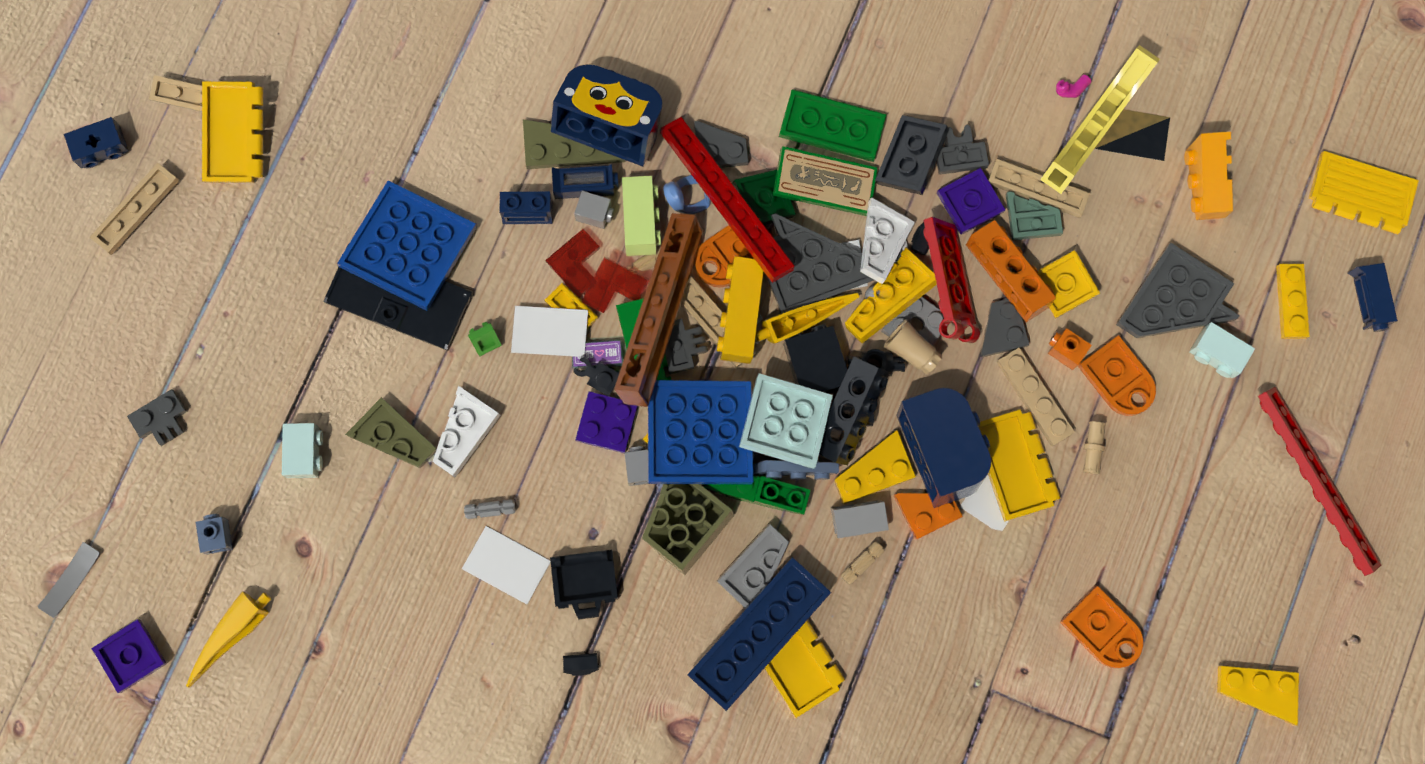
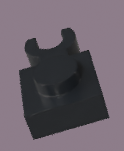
[573,356,620,396]

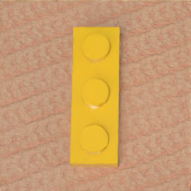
[1276,264,1310,339]

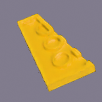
[845,248,937,344]

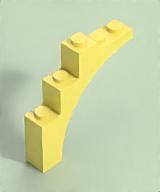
[1041,45,1160,194]

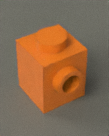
[1047,328,1092,370]

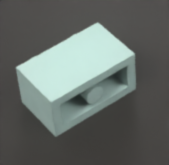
[1189,322,1255,378]
[282,423,323,478]

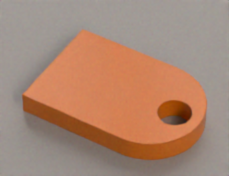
[695,225,754,288]
[1078,335,1156,416]
[1060,586,1143,668]

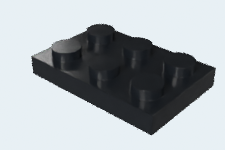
[875,115,949,195]

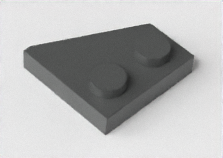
[694,121,748,168]
[980,299,1029,358]

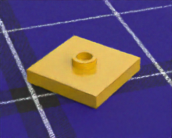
[1038,250,1100,319]

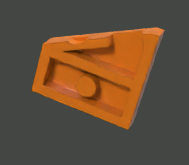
[894,493,963,540]

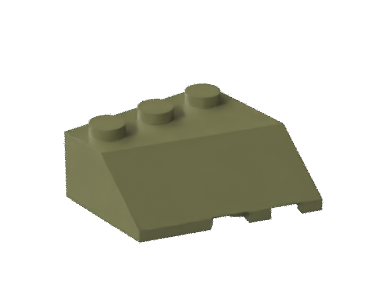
[642,484,734,575]

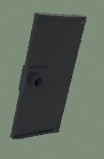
[323,244,473,351]

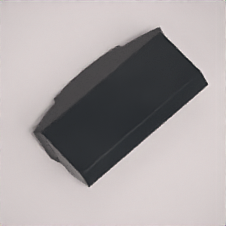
[911,222,929,255]
[563,653,599,676]

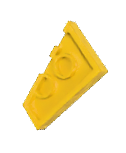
[1217,666,1299,726]

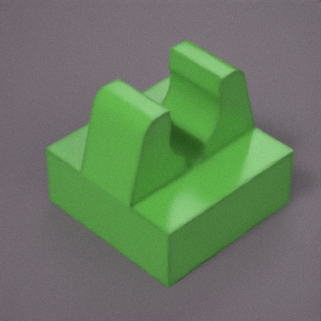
[468,322,502,357]

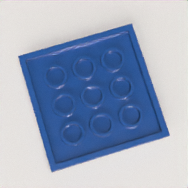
[337,180,477,311]
[648,380,753,484]

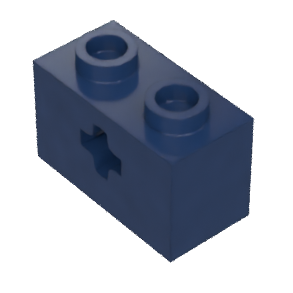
[64,117,129,169]

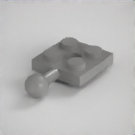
[865,286,944,345]

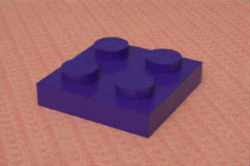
[937,168,1005,235]
[575,391,638,454]
[91,619,167,693]

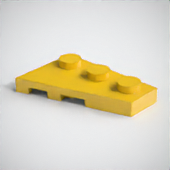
[834,430,915,504]

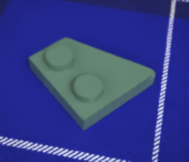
[1006,192,1063,240]

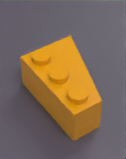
[1184,132,1233,220]

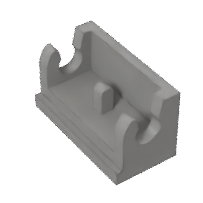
[831,500,889,538]

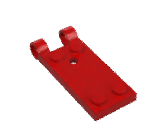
[924,217,980,343]

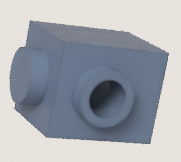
[195,514,233,555]

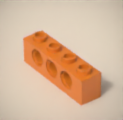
[966,220,1056,322]

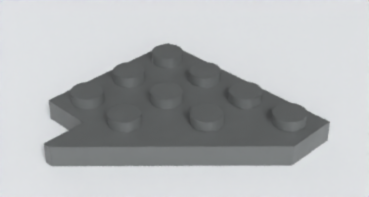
[766,214,874,314]
[1116,243,1240,338]

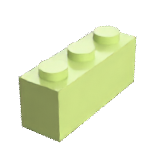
[622,176,661,256]

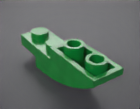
[703,475,811,515]

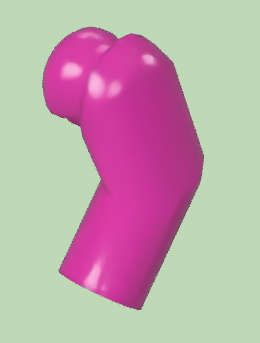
[1056,74,1092,98]

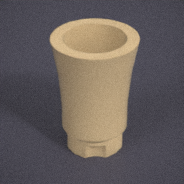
[884,319,942,375]

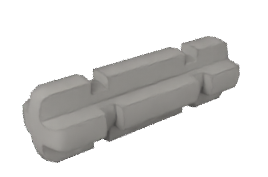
[464,499,516,519]

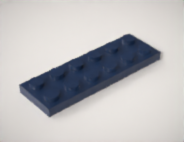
[687,557,832,711]

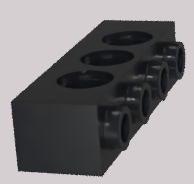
[819,357,890,466]

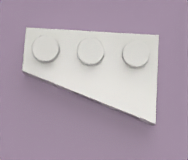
[860,197,915,284]
[433,386,501,477]

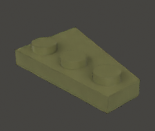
[345,397,437,468]

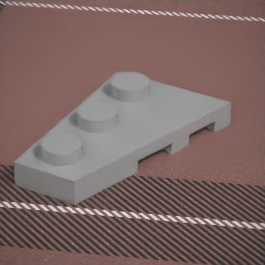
[717,524,789,609]

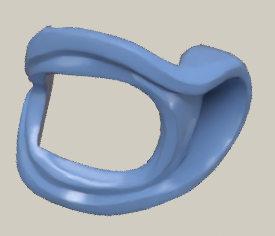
[663,175,711,214]

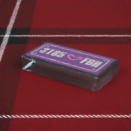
[572,339,623,370]

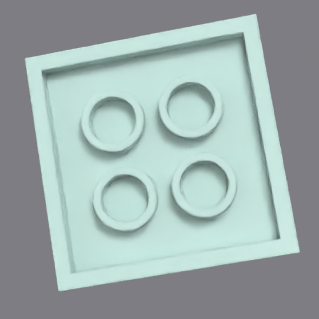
[739,373,833,469]

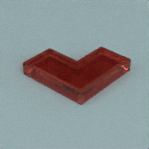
[545,229,600,298]
[581,256,649,313]

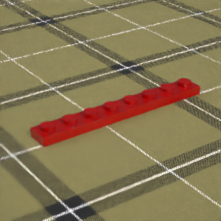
[660,117,794,283]
[1258,387,1382,576]

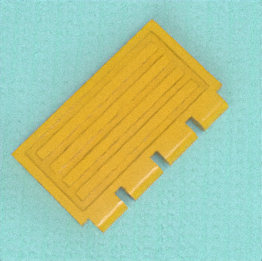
[202,81,263,183]
[1308,151,1419,235]
[978,409,1061,522]
[764,620,846,718]

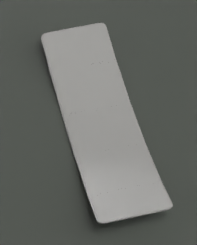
[38,542,99,618]

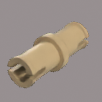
[1083,421,1106,474]

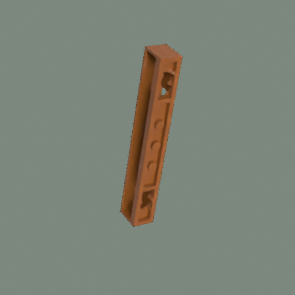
[614,213,703,407]

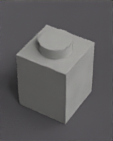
[574,191,614,229]
[624,446,648,486]

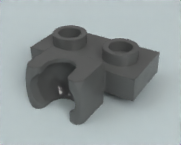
[936,125,989,175]

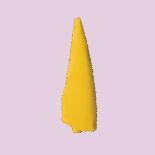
[755,293,859,344]
[186,591,271,688]

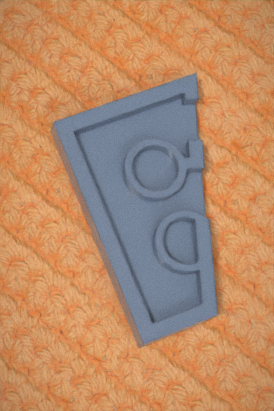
[753,460,839,480]

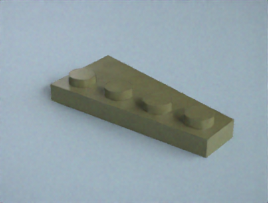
[523,119,625,169]

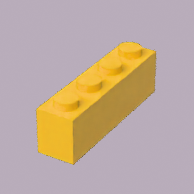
[716,256,763,364]

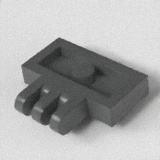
[665,318,708,374]
[127,389,187,446]

